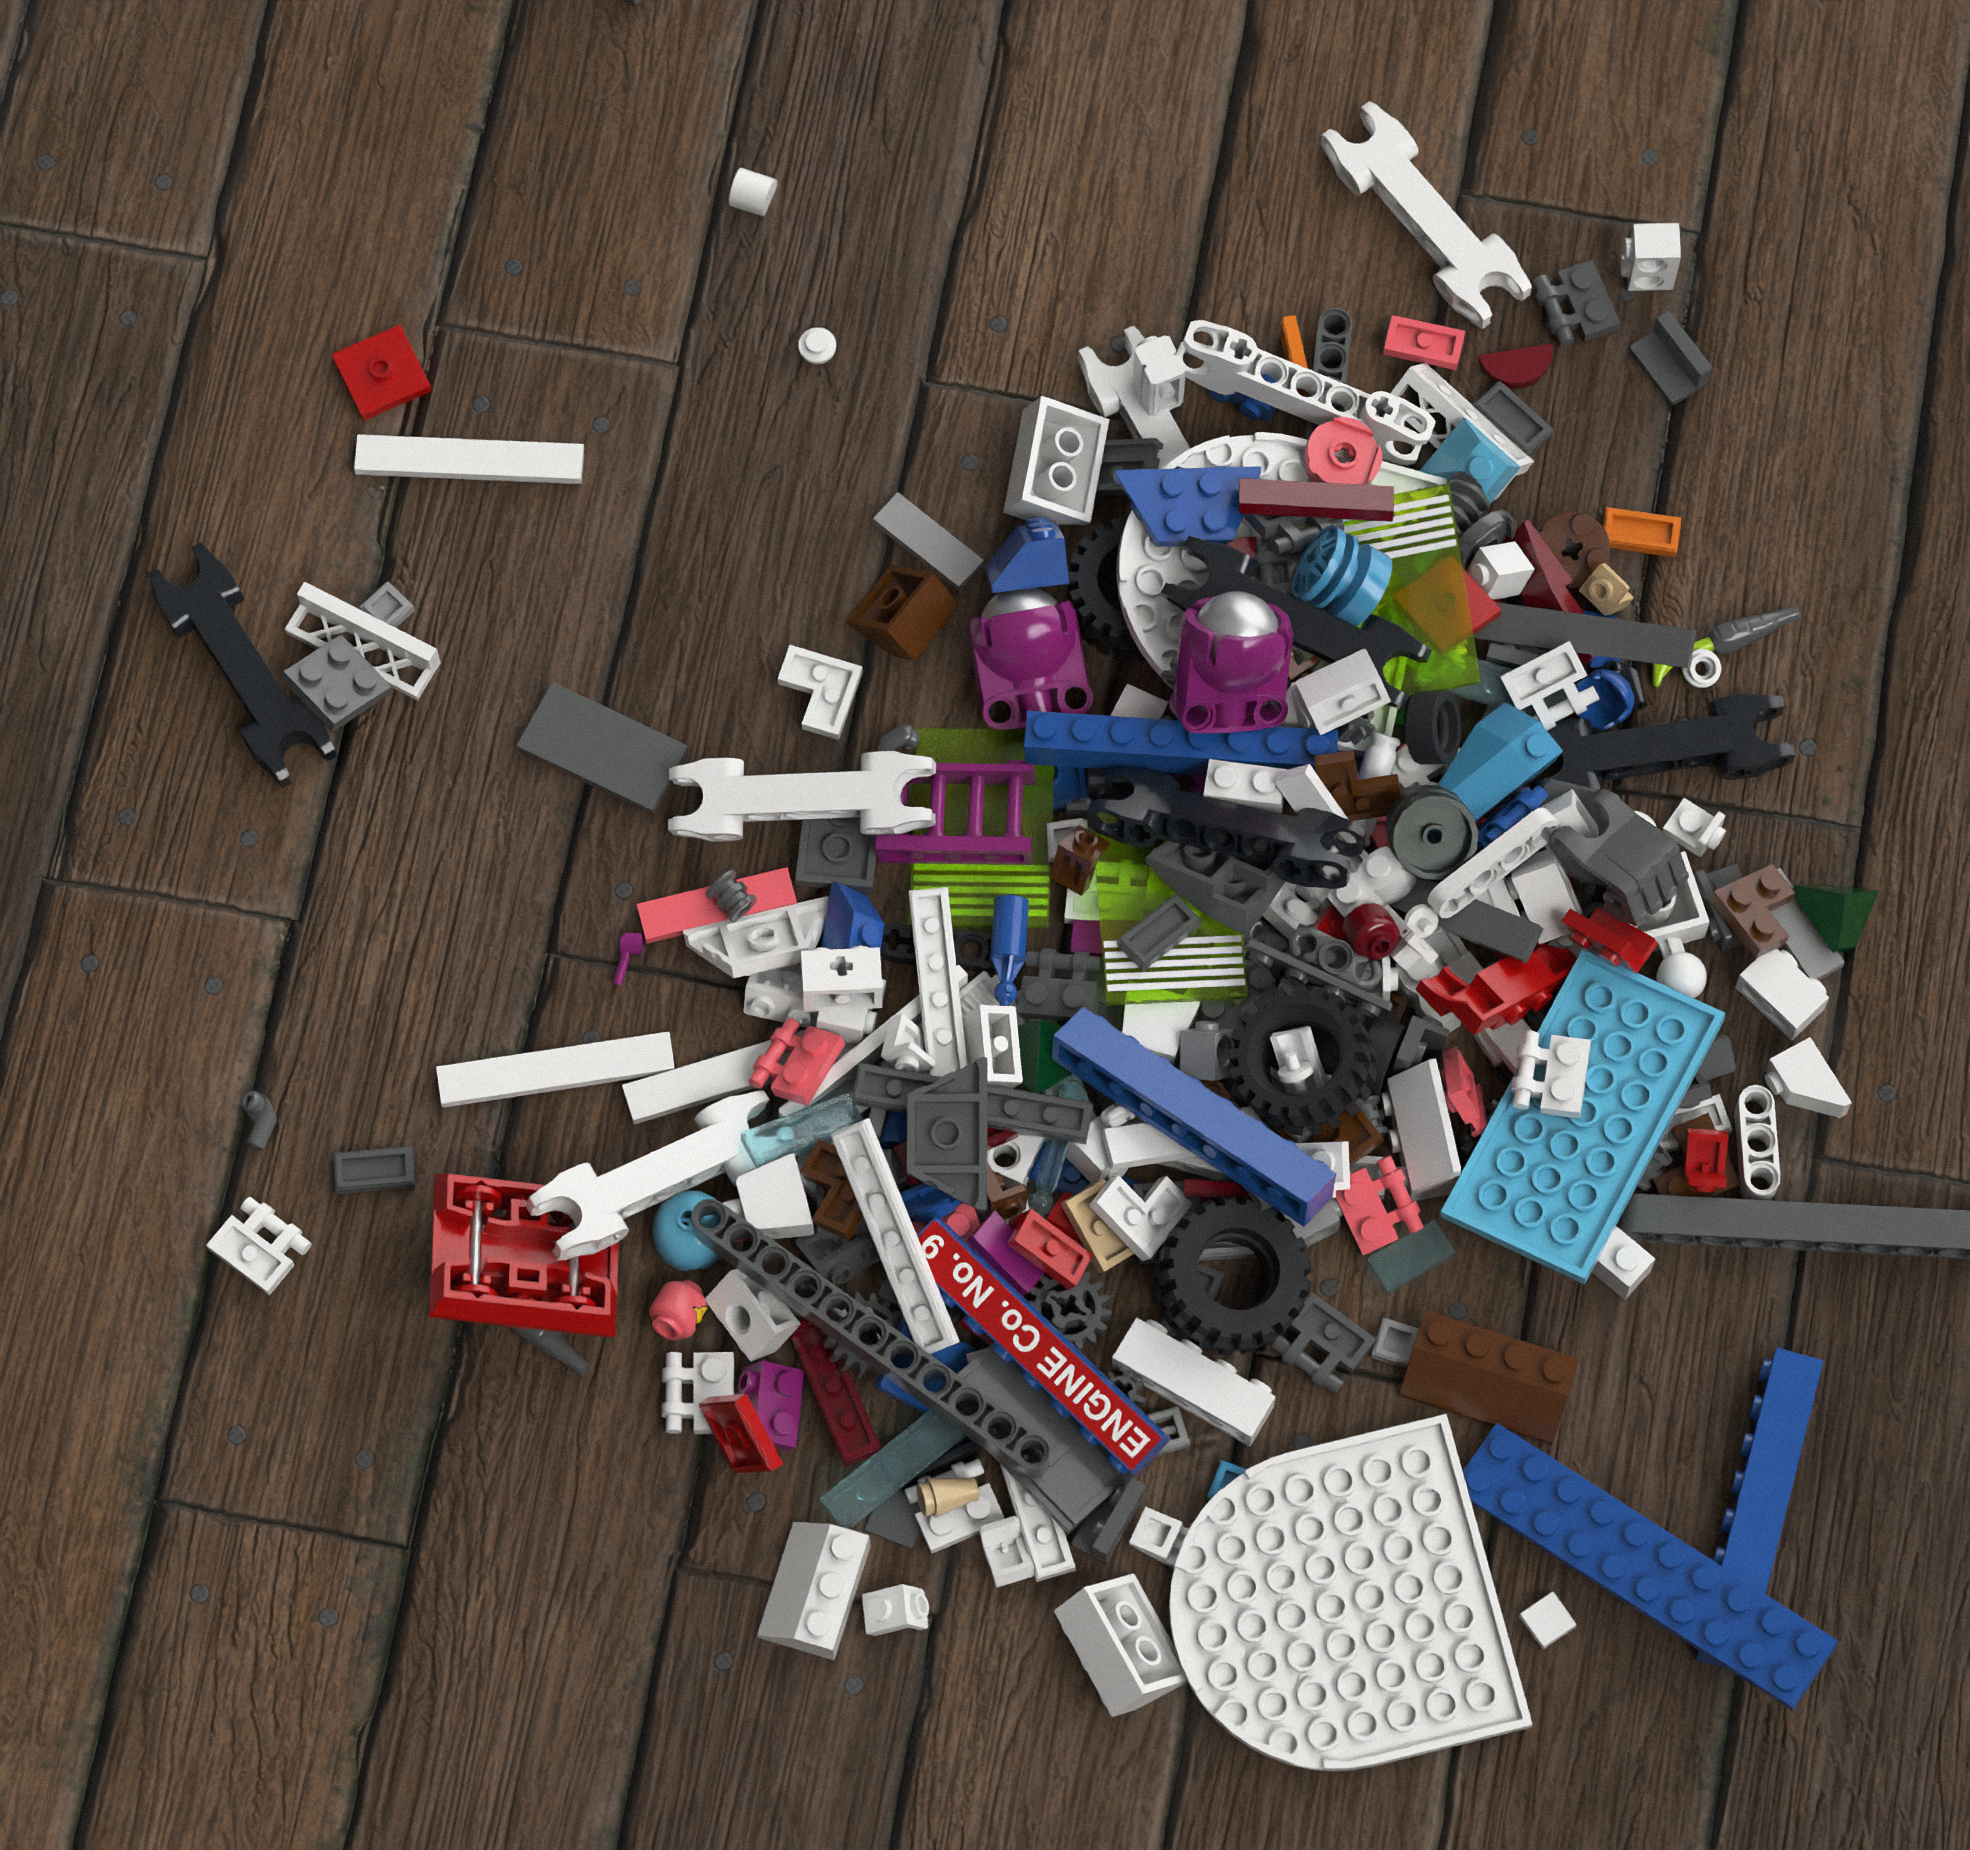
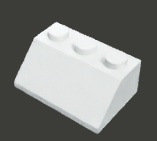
[1003,396,1109,525]
[1380,1059,1461,1201]
[757,1522,870,1660]
[1054,1573,1188,1717]

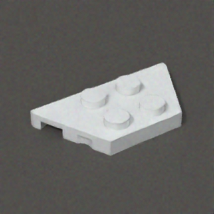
[683,896,829,978]

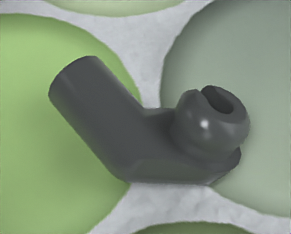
[876,724,920,752]
[242,1091,277,1151]

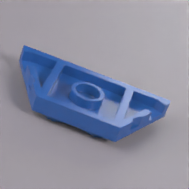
[1113,466,1261,547]

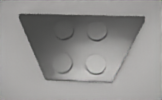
[907,1057,988,1212]

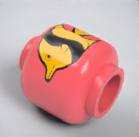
[649,1280,708,1341]

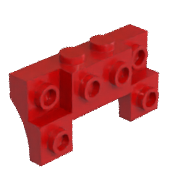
[1415,942,1577,1035]

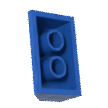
[984,516,1069,593]

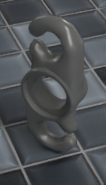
[1289,927,1382,990]

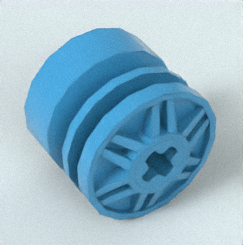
[1292,525,1393,626]

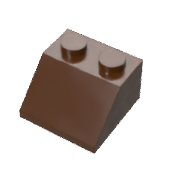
[846,565,960,661]

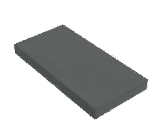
[516,682,689,815]

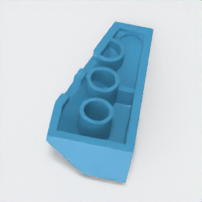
[1427,702,1563,837]

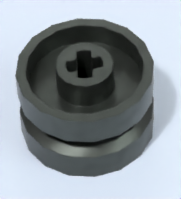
[1386,785,1479,880]

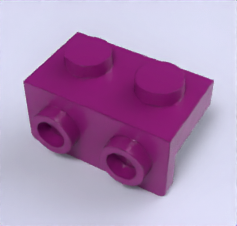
[738,1360,805,1450]

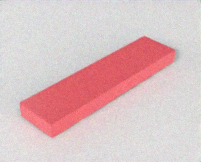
[637,867,797,944]

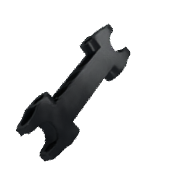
[1161,536,1432,710]
[147,542,337,788]
[1530,693,1795,790]
[1087,767,1366,889]

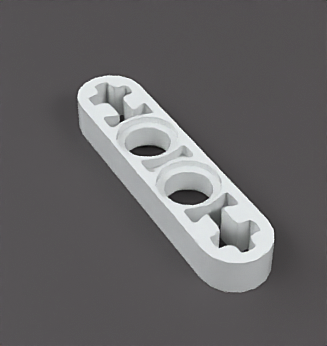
[1428,808,1560,918]

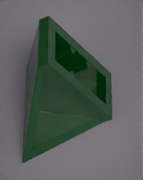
[1792,883,1879,953]
[1017,1020,1073,1094]

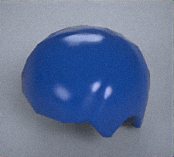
[1575,669,1634,731]

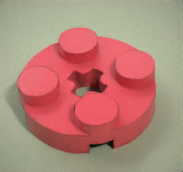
[1304,417,1382,485]

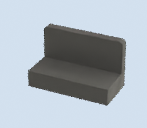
[1630,311,1713,405]

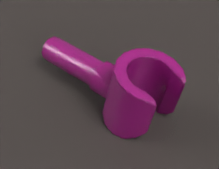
[612,933,643,986]

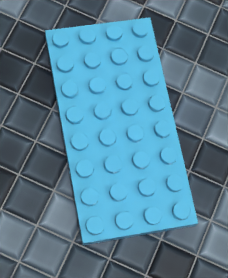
[1441,949,1725,1285]

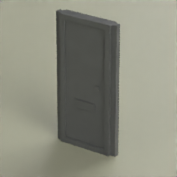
[937,1342,1136,1534]

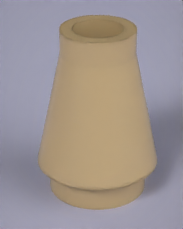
[917,1477,979,1518]

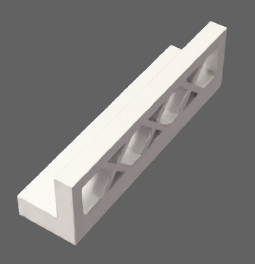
[1390,363,1534,500]
[284,582,440,701]

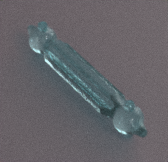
[1027,1075,1087,1217]

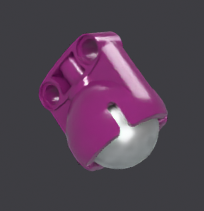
[967,588,1093,729]
[1169,591,1294,734]

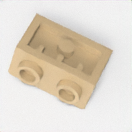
[1060,1179,1134,1273]

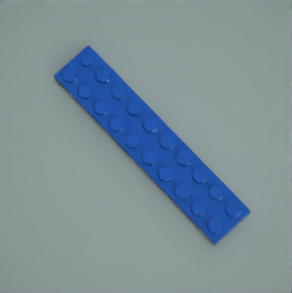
[1463,1423,1838,1711]

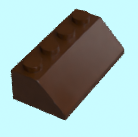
[1399,1310,1579,1445]

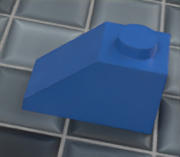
[821,882,885,951]

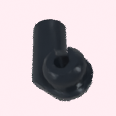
[1603,660,1648,711]

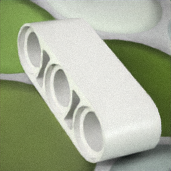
[1734,1085,1780,1201]

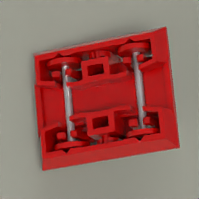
[428,1174,618,1338]

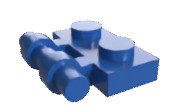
[1475,786,1548,853]

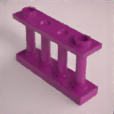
[875,760,1037,865]

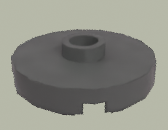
[1450,510,1517,571]

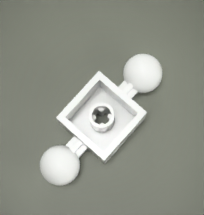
[1606,811,1710,998]

